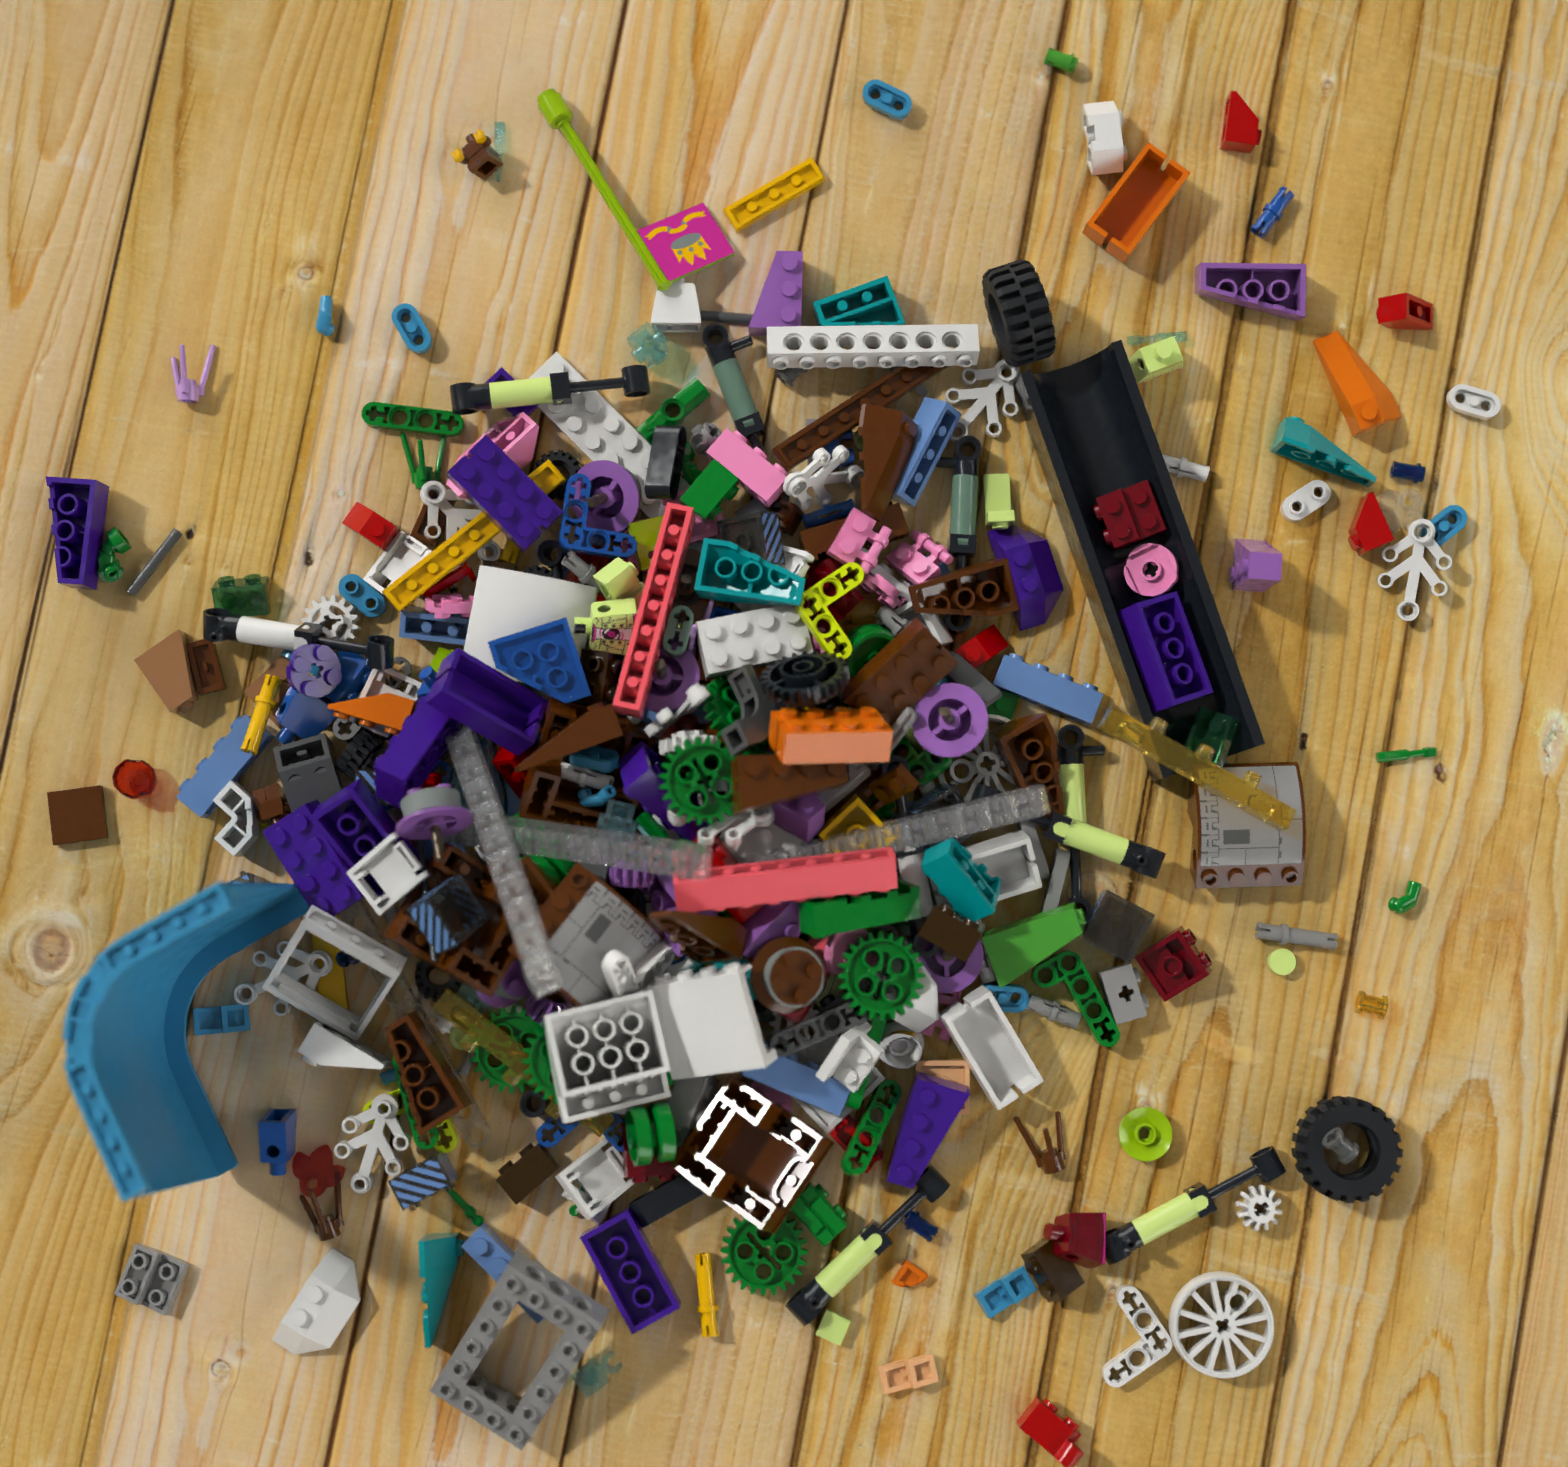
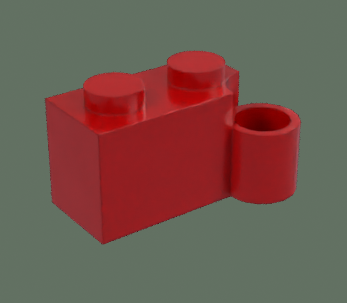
[1017,1396,1084,1467]

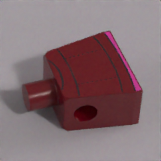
[1043,1212,1106,1269]

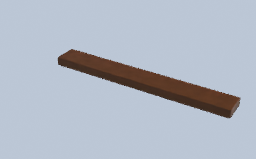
[772,348,948,472]

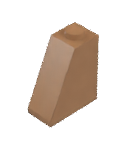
[134,630,199,714]

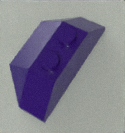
[987,525,1064,631]

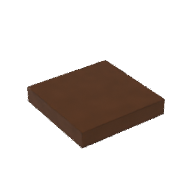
[47,785,109,846]

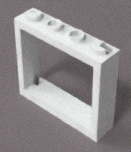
[262,905,407,1041]

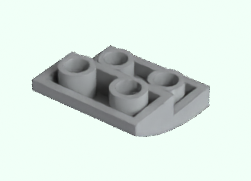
[114,1243,190,1315]

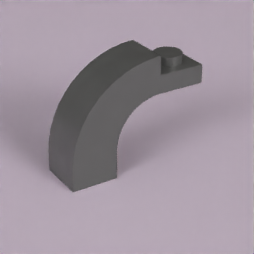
[720,664,776,756]

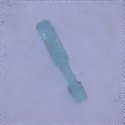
[494,122,505,182]
[1127,331,1187,345]

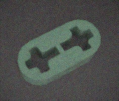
[663,606,694,658]

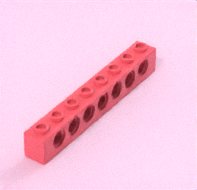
[612,502,696,719]

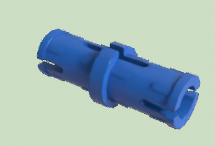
[1250,187,1294,238]
[802,498,855,529]

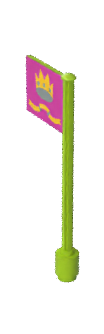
[537,89,735,291]

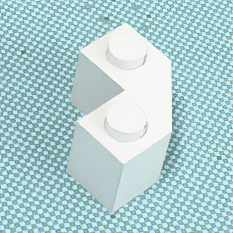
[1082,101,1128,175]
[212,780,259,857]

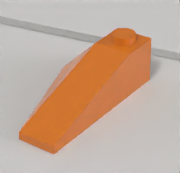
[1312,331,1402,437]

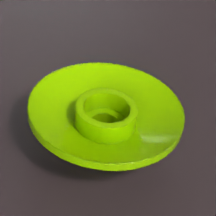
[1118,1107,1173,1161]

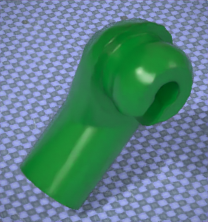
[1388,881,1422,914]

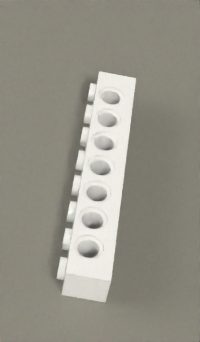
[766,324,980,370]

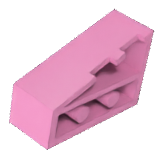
[706,428,788,508]

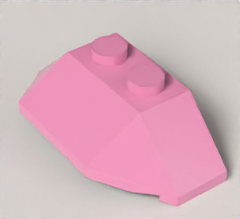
[446,412,539,500]

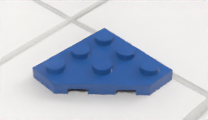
[488,617,591,704]

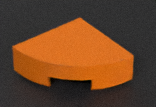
[891,1259,929,1287]

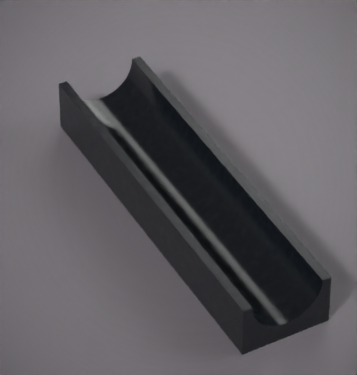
[1014,340,1265,782]

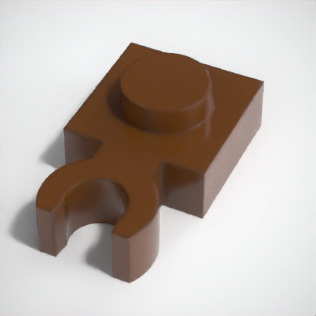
[774,499,805,537]

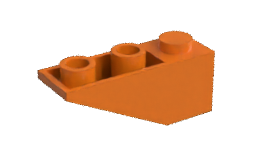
[327,693,418,736]

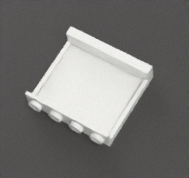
[645,962,778,1080]

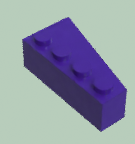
[46,476,109,590]
[886,1071,970,1189]

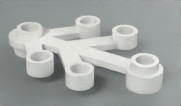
[945,359,1020,443]
[783,445,865,510]
[420,481,500,561]
[1377,519,1452,621]
[644,683,711,746]
[667,789,775,846]
[234,940,333,1016]
[334,1093,411,1194]

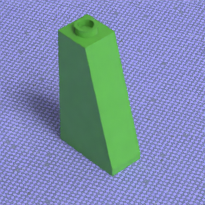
[981,902,1086,987]

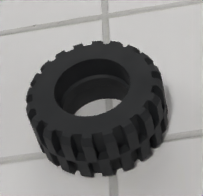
[982,259,1056,368]
[1292,1096,1403,1203]

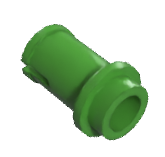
[1044,47,1079,74]

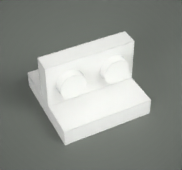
[815,1021,885,1093]

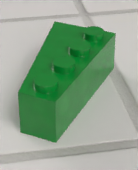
[798,879,922,939]

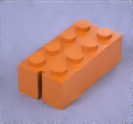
[1082,142,1191,264]
[768,706,893,764]

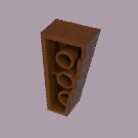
[799,501,910,570]
[731,755,848,816]
[385,1010,472,1136]

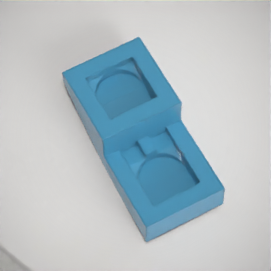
[192,1004,250,1036]
[973,1266,1037,1318]

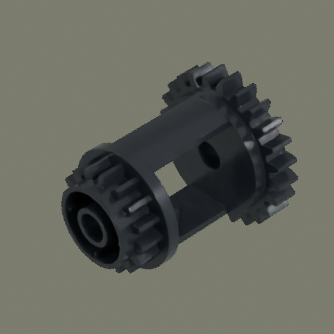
[760,650,850,711]

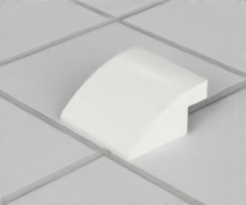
[464,565,599,685]
[543,989,671,1124]

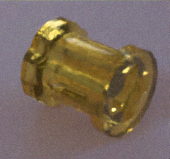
[1355,991,1388,1019]

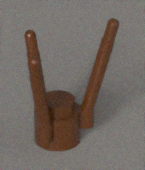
[1014,1111,1066,1174]
[299,1170,344,1241]

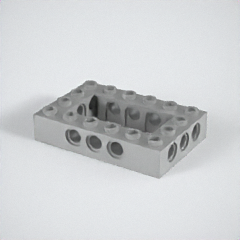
[430,1251,610,1450]

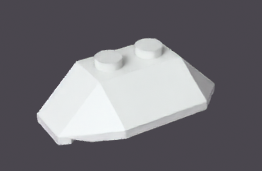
[864,929,939,1033]
[272,1247,361,1355]

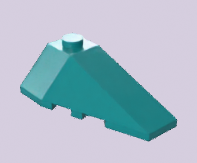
[1270,416,1377,487]
[694,538,806,606]
[419,1232,464,1348]

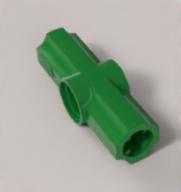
[636,378,710,446]

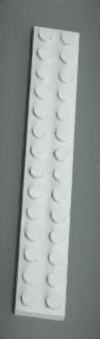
[529,352,777,612]

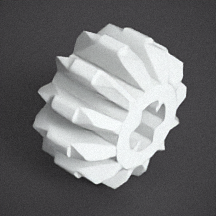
[1235,1184,1282,1231]

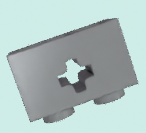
[1097,963,1149,1025]

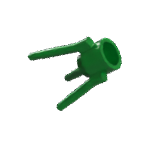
[400,432,446,490]

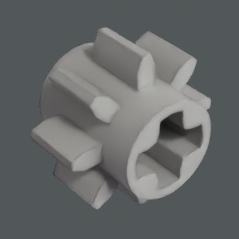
[690,422,722,456]

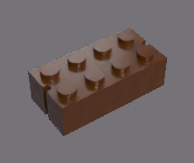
[842,618,959,727]

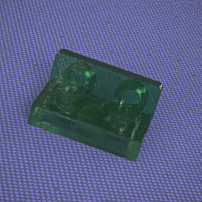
[211,574,271,616]
[1182,706,1239,770]

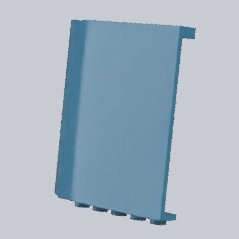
[63,882,309,1202]

